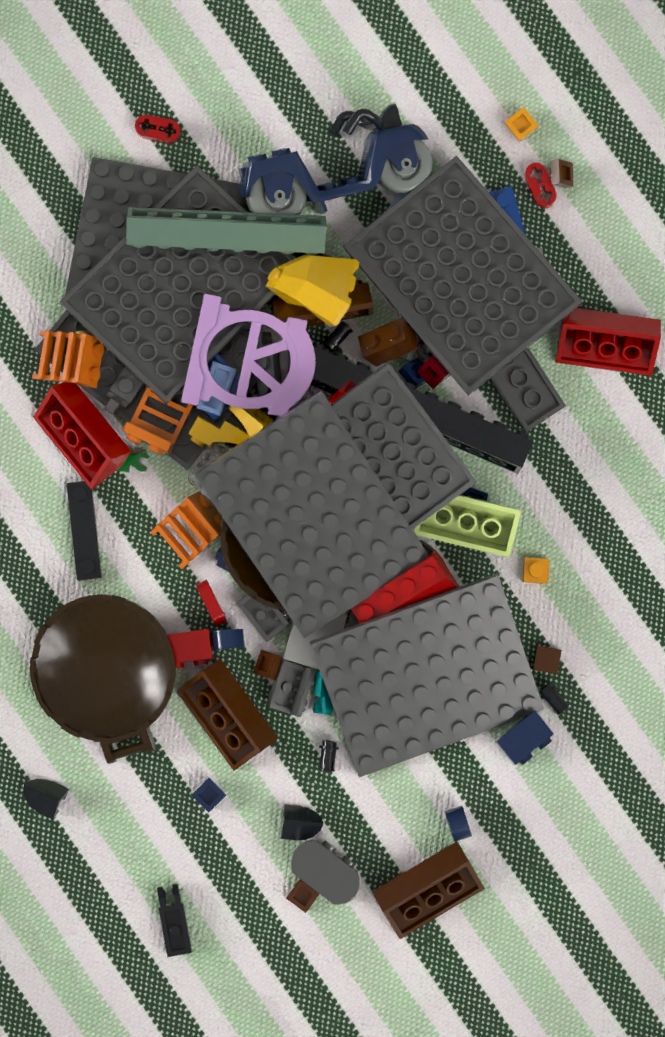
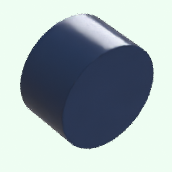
[211,629,245,650]
[444,806,472,842]

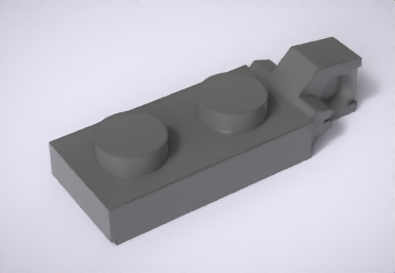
[255,331,282,397]
[105,366,144,415]

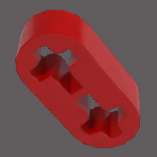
[135,115,181,144]
[524,163,557,209]
[196,579,227,626]

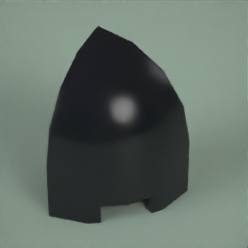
[23,779,69,820]
[281,804,324,840]

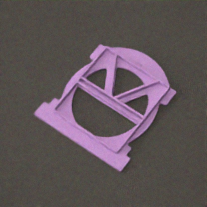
[181,294,315,417]

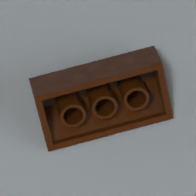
[272,280,374,327]
[176,658,279,771]
[372,841,485,939]

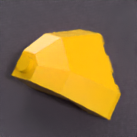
[265,255,360,326]

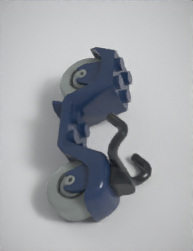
[238,103,432,215]

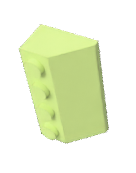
[414,495,522,558]

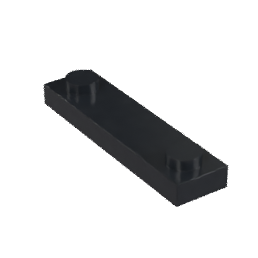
[66,481,102,581]

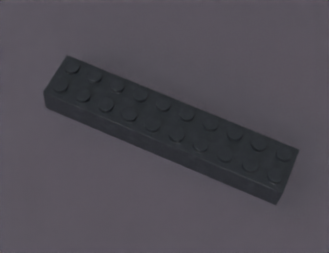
[310,342,534,474]

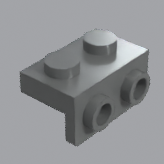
[236,595,290,642]
[266,660,315,717]

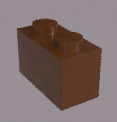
[358,318,419,367]

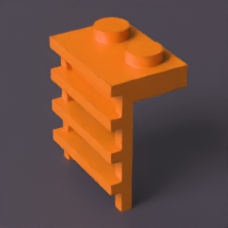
[32,330,104,389]
[123,387,193,455]
[151,490,223,569]

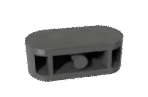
[291,840,360,905]

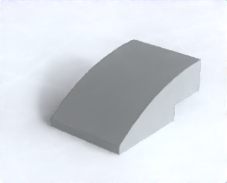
[283,610,349,670]

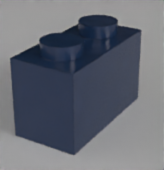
[495,710,554,765]

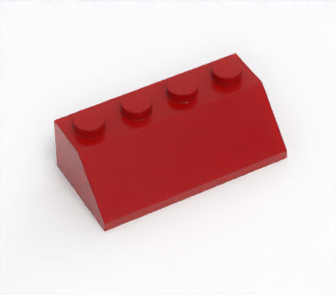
[556,308,661,376]
[33,382,131,489]
[351,550,460,623]

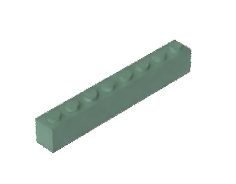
[126,207,326,255]

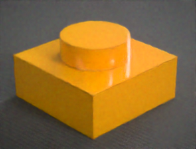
[504,107,539,142]
[523,557,549,584]

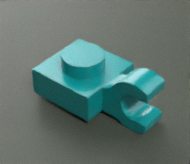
[313,671,333,715]

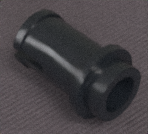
[323,321,353,352]
[539,683,569,715]
[319,740,339,772]

